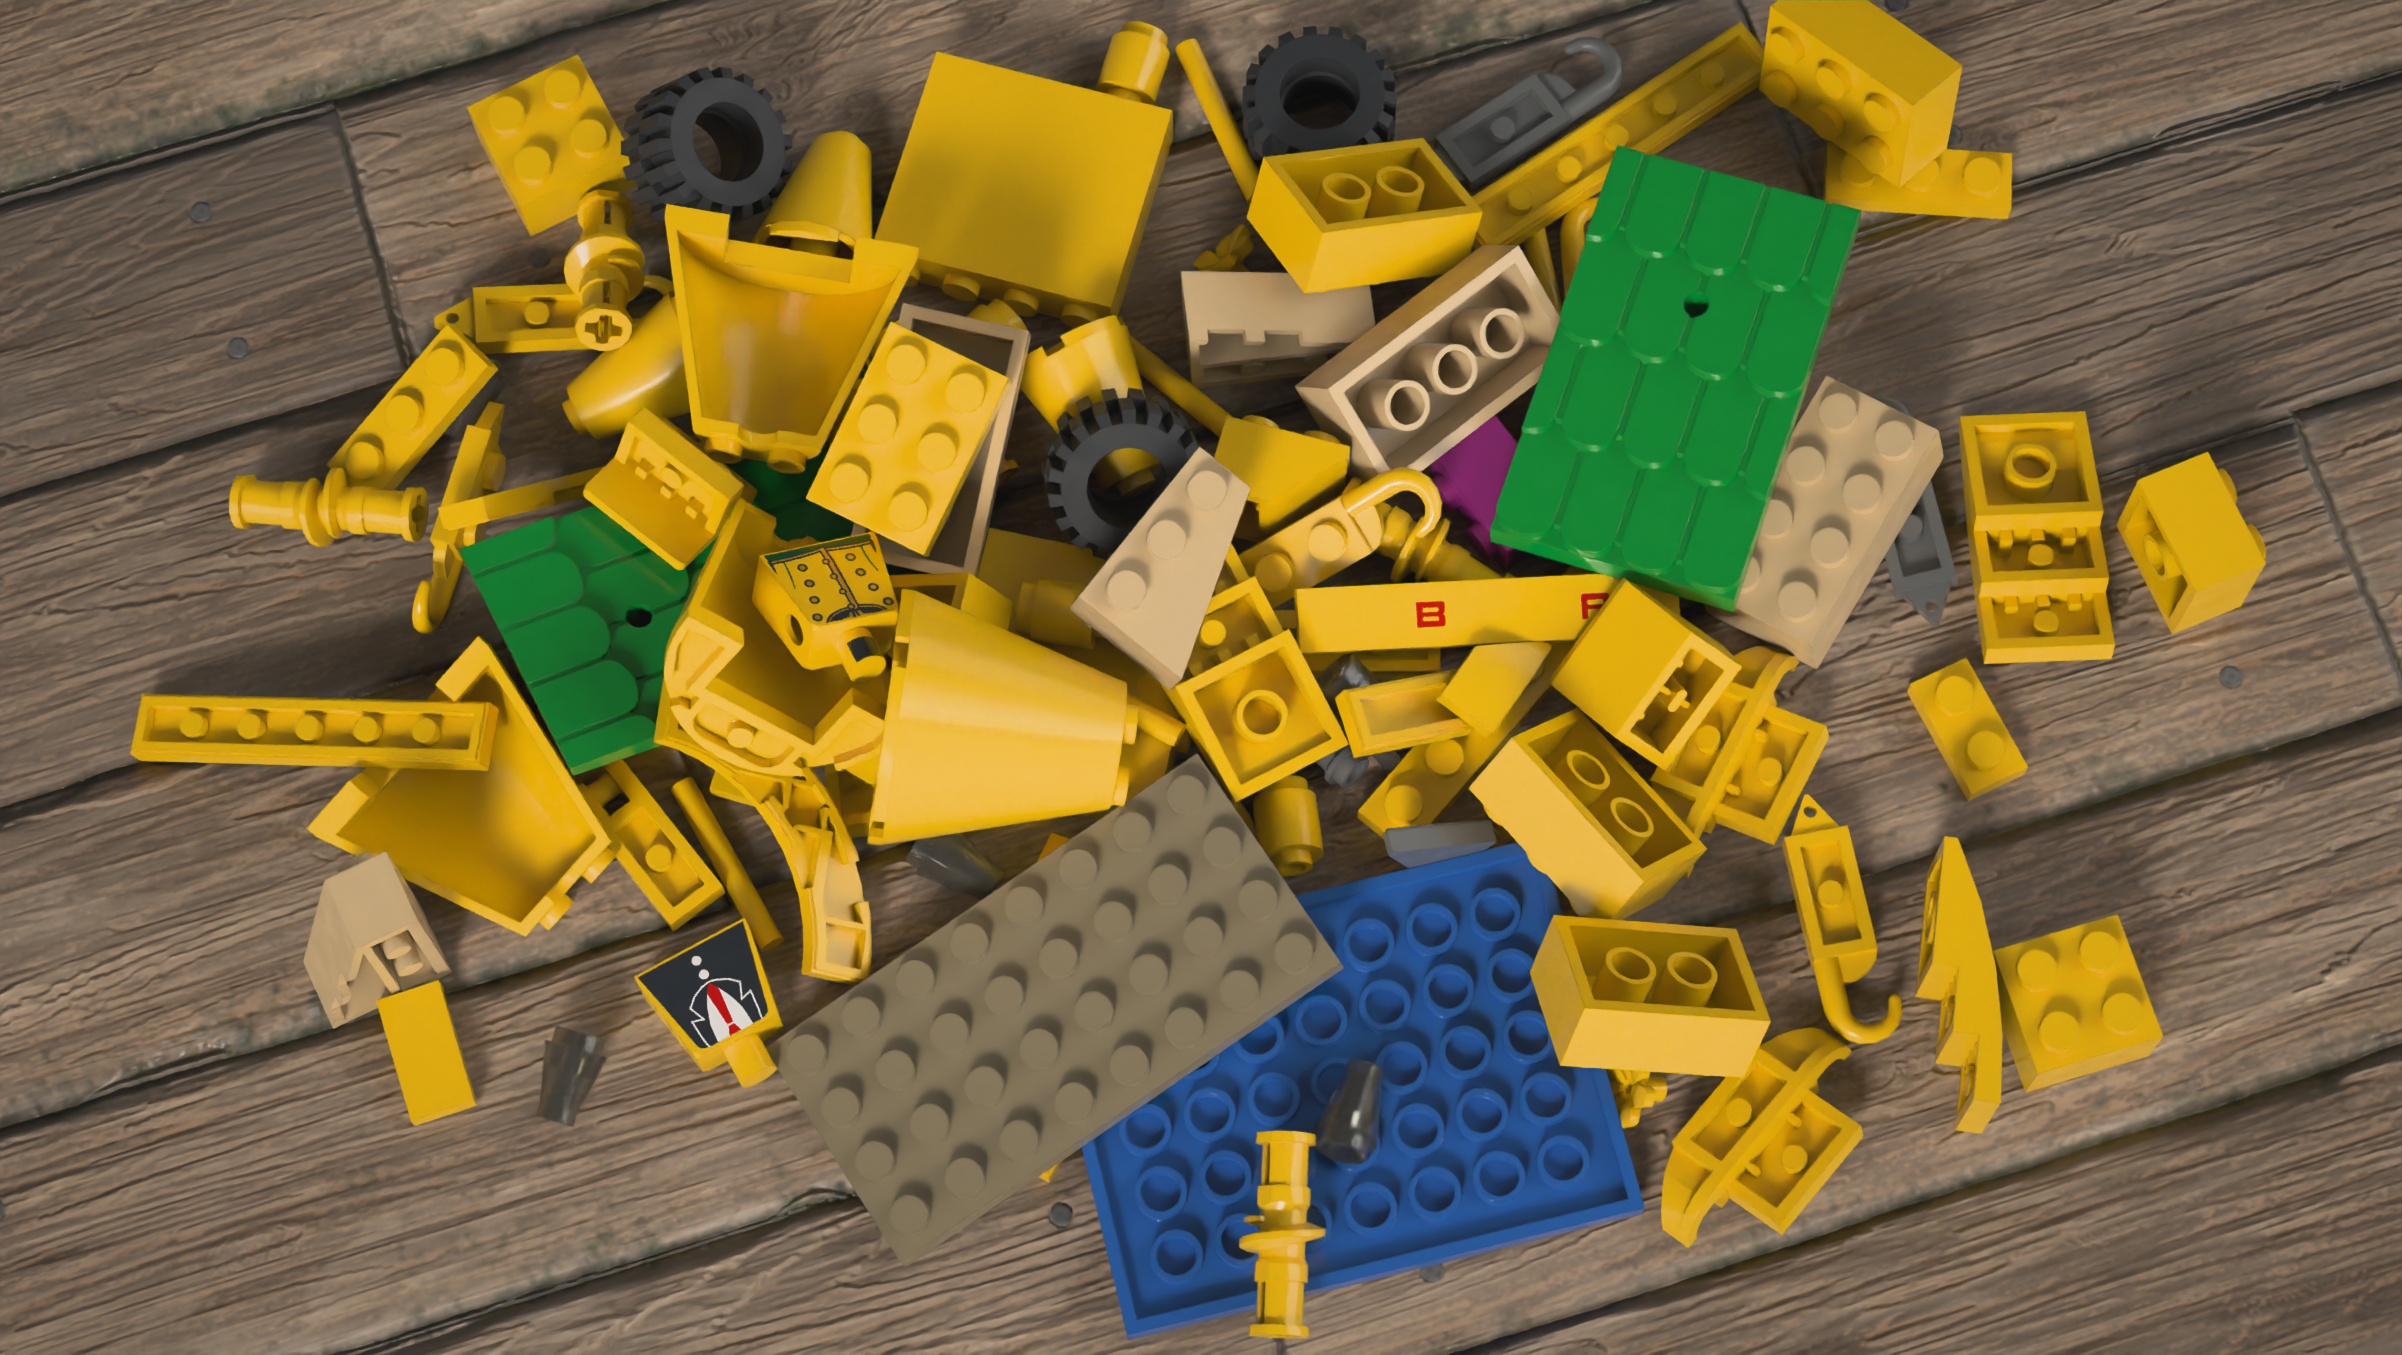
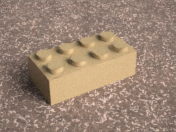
[1295,245,1560,484]
[851,303,1031,577]
[1704,376,1944,669]

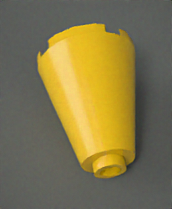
[752,130,873,260]
[562,290,691,440]
[1020,315,1161,497]

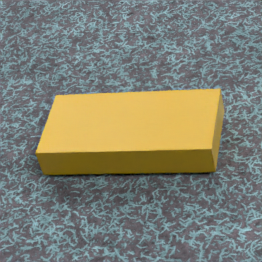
[1335,669,1474,758]
[376,980,478,1126]

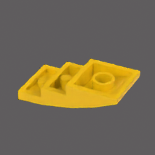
[1959,411,2115,664]
[1159,543,1349,804]
[1915,836,2003,1134]

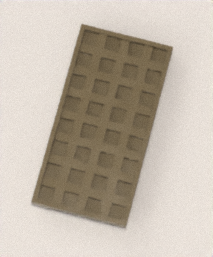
[766,754,1344,1267]

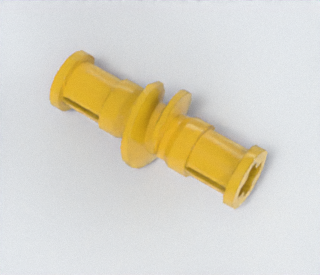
[564,189,645,351]
[229,467,429,547]
[1341,476,1516,584]
[1239,1131,1326,1339]

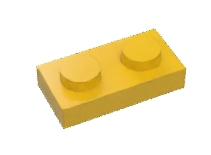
[1907,658,2028,801]

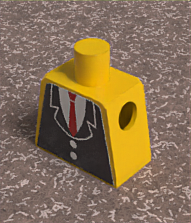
[634,918,784,1088]

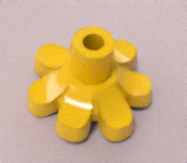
[1193,223,1254,272]
[1606,1069,1667,1128]

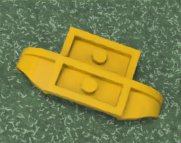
[1651,646,1830,878]
[1661,1027,1864,1248]

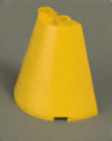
[664,204,919,474]
[664,498,890,776]
[867,589,1139,845]
[307,636,617,937]

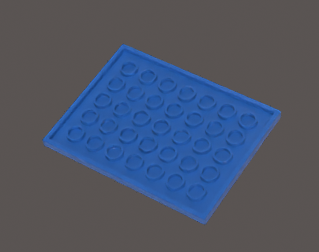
[1081,842,1645,1340]

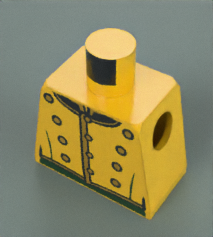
[751,531,898,683]

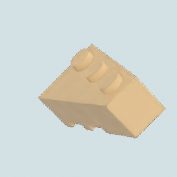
[1181,271,1375,388]
[1069,447,1250,690]
[303,851,452,1029]

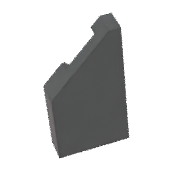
[1383,819,1497,868]

